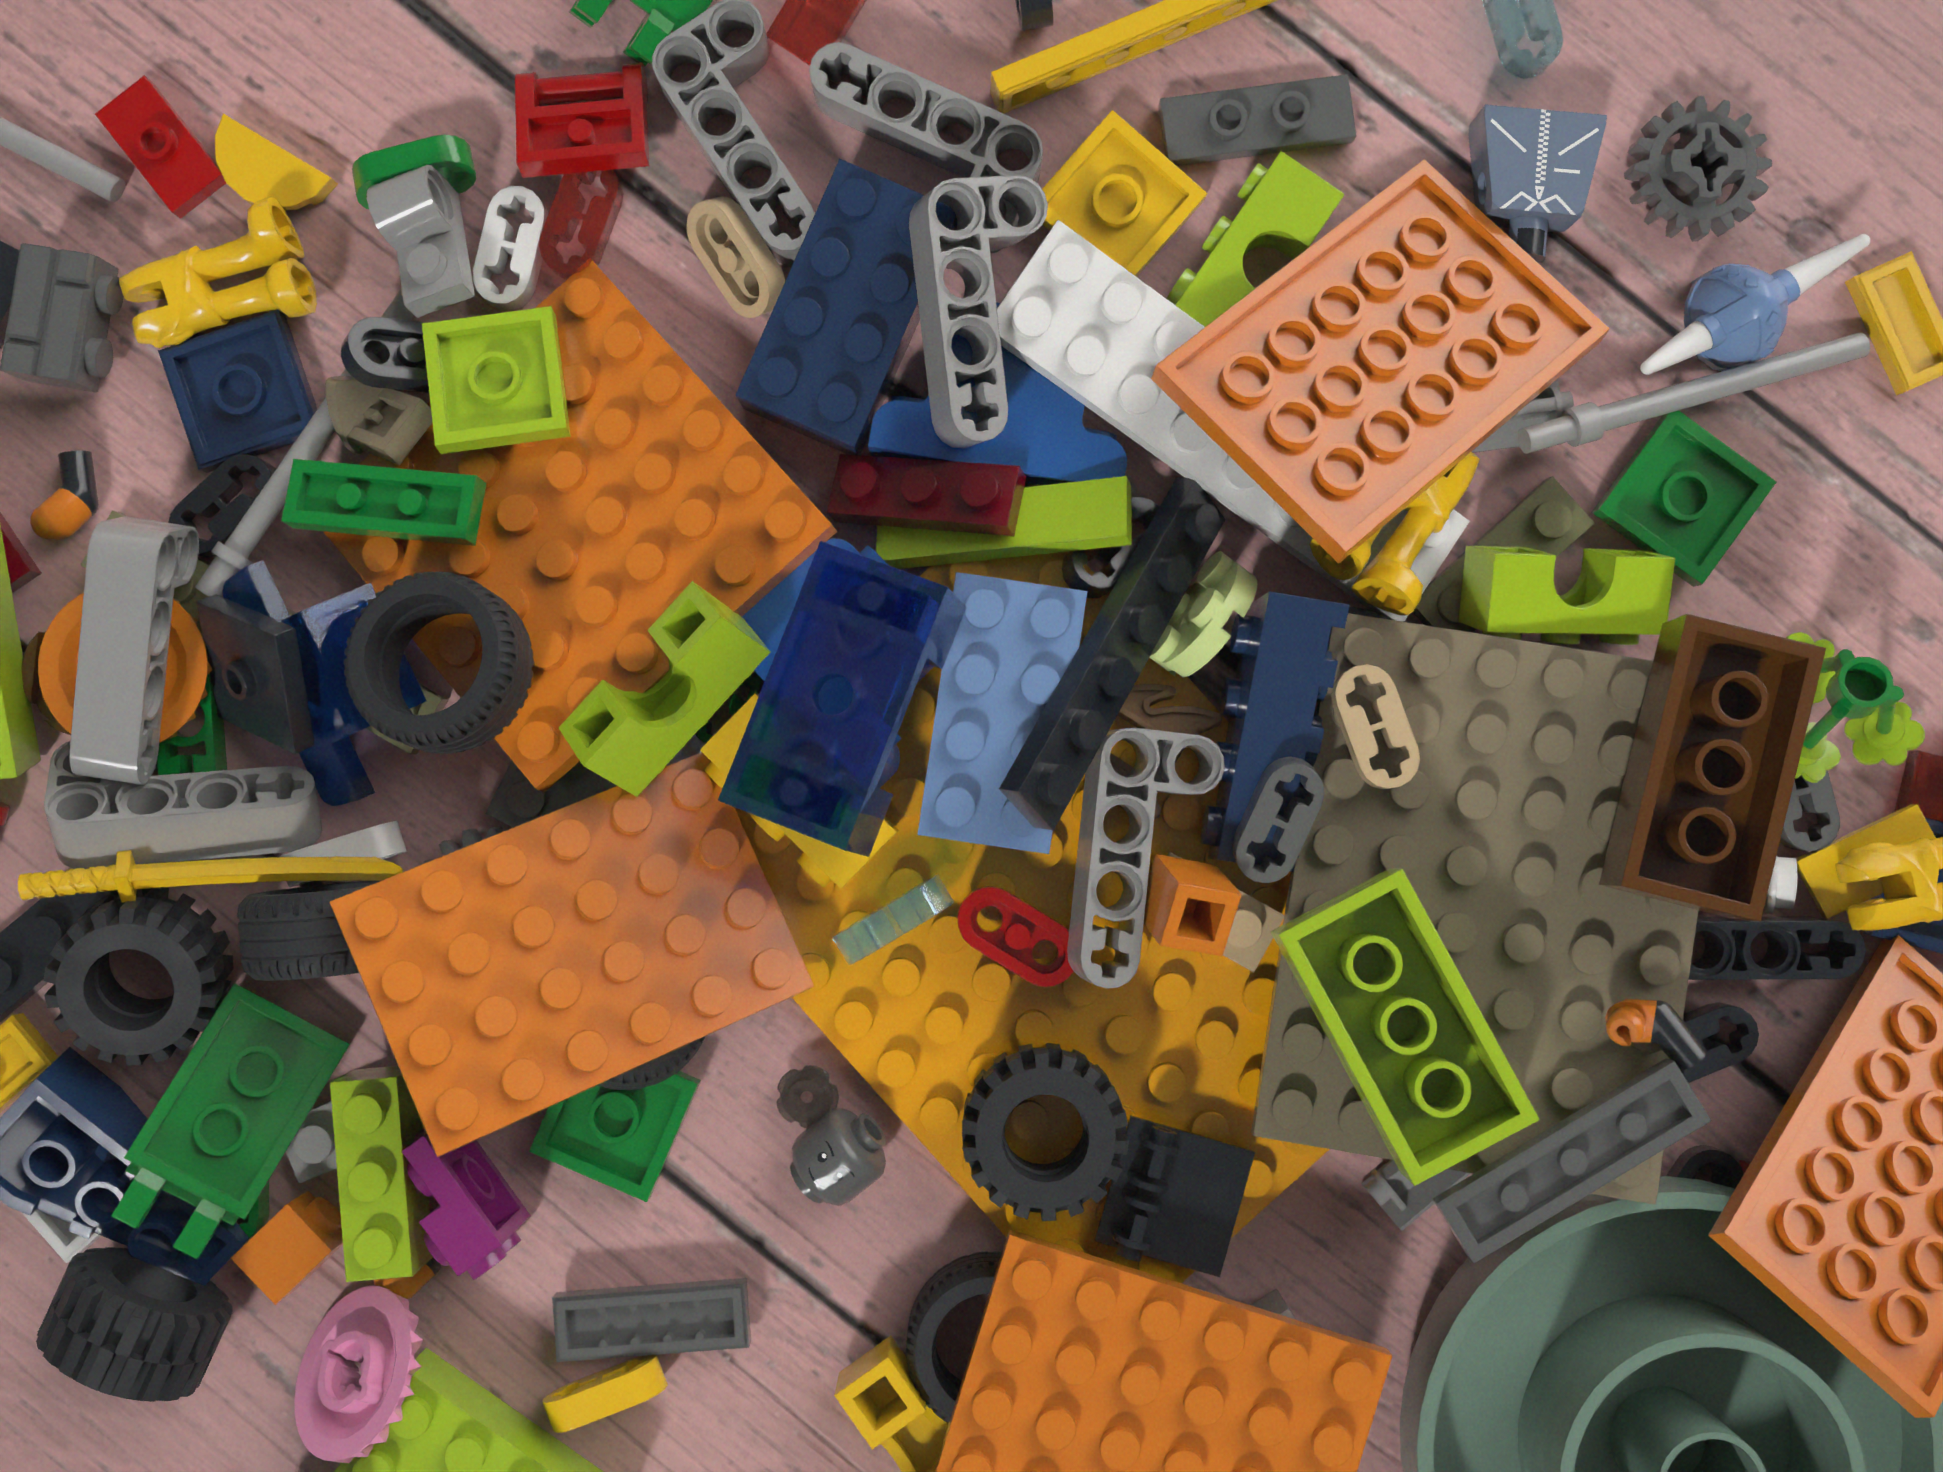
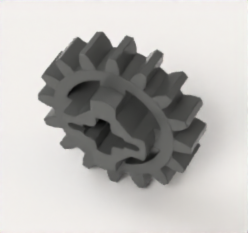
[1624,96,1772,242]

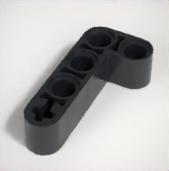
[1689,916,1866,980]

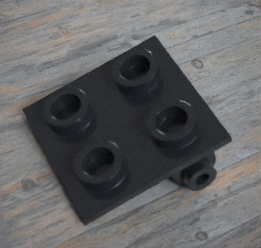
[1095,1115,1255,1277]

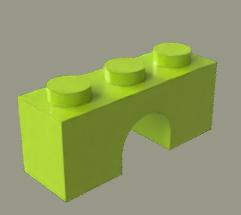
[1166,151,1345,327]
[1458,545,1675,645]
[559,581,771,797]
[330,1066,433,1282]

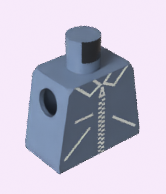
[1468,104,1607,263]

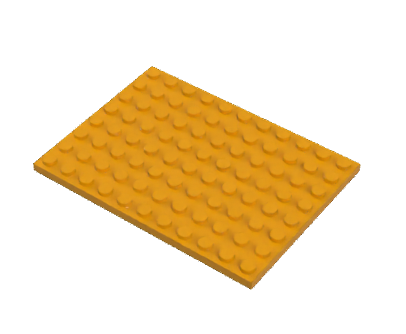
[729,551,1330,1283]

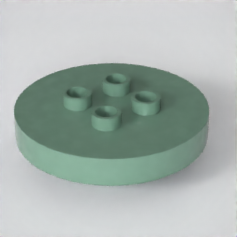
[1400,1176,1943,1472]

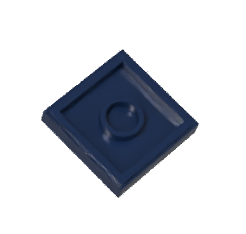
[158,309,317,473]

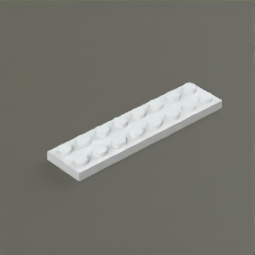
[997,220,1470,622]

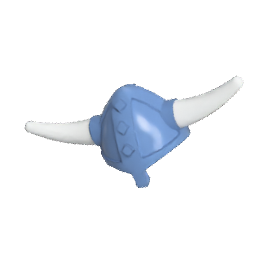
[1640,234,1870,375]

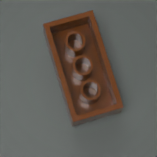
[1599,614,1826,922]

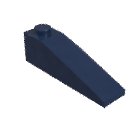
[0,1047,249,1286]

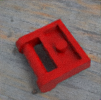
[515,62,649,178]

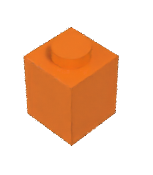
[1144,854,1242,956]
[231,1191,343,1305]

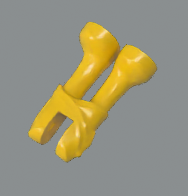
[119,197,317,348]
[1309,452,1480,615]
[1835,837,1943,931]

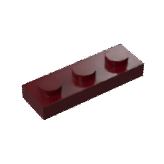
[827,454,1026,536]

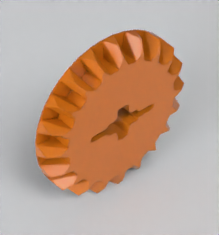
[38,593,212,743]

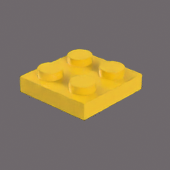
[1042,110,1208,277]

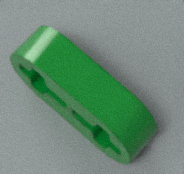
[352,135,476,209]

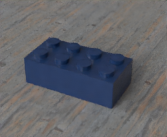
[735,158,957,455]

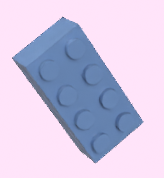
[918,572,1087,854]

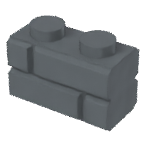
[0,243,124,393]

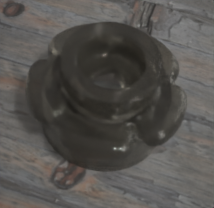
[776,1065,839,1129]

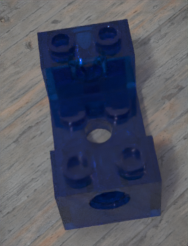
[718,541,966,857]

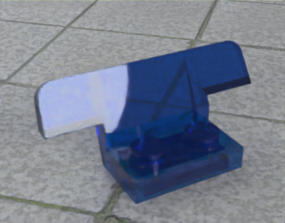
[222,560,427,806]

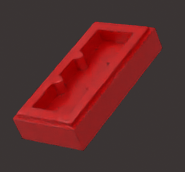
[95,75,226,219]

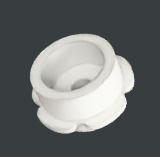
[1764,856,1797,914]

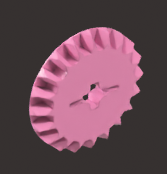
[294,1286,423,1463]

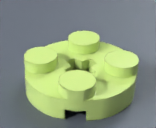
[1150,551,1257,677]

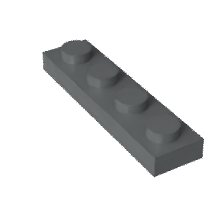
[1432,1058,1712,1263]

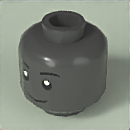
[790,1108,886,1206]

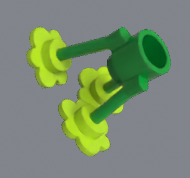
[1786,632,1925,783]

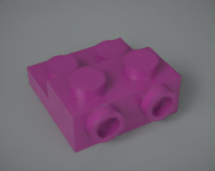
[402,1134,531,1280]

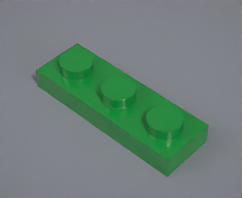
[281,459,487,546]

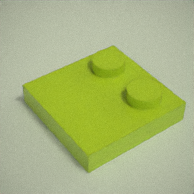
[422,306,571,454]

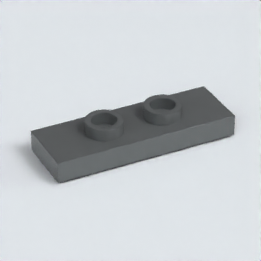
[1158,74,1356,166]
[552,1278,751,1362]

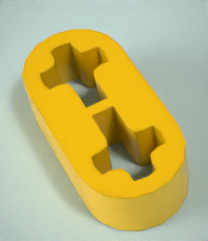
[542,1355,668,1433]

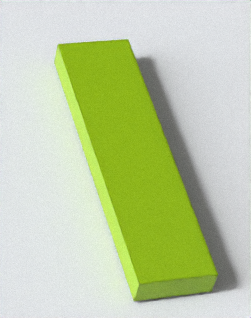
[876,476,1132,570]

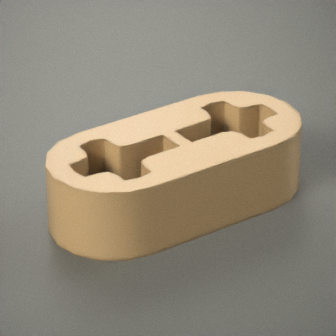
[1331,664,1420,789]

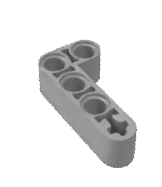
[652,0,815,266]
[809,42,1043,253]
[909,175,1048,449]
[70,516,199,785]
[1067,728,1225,989]
[44,741,322,869]

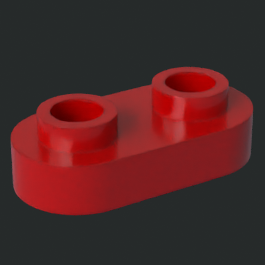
[958,886,1074,987]

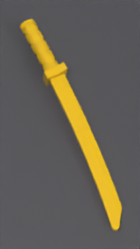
[18,850,403,902]

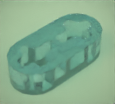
[1482,0,1563,79]
[832,874,954,965]

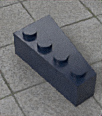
[1200,591,1350,872]

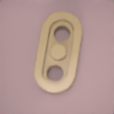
[687,196,785,318]

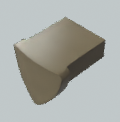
[325,376,432,465]

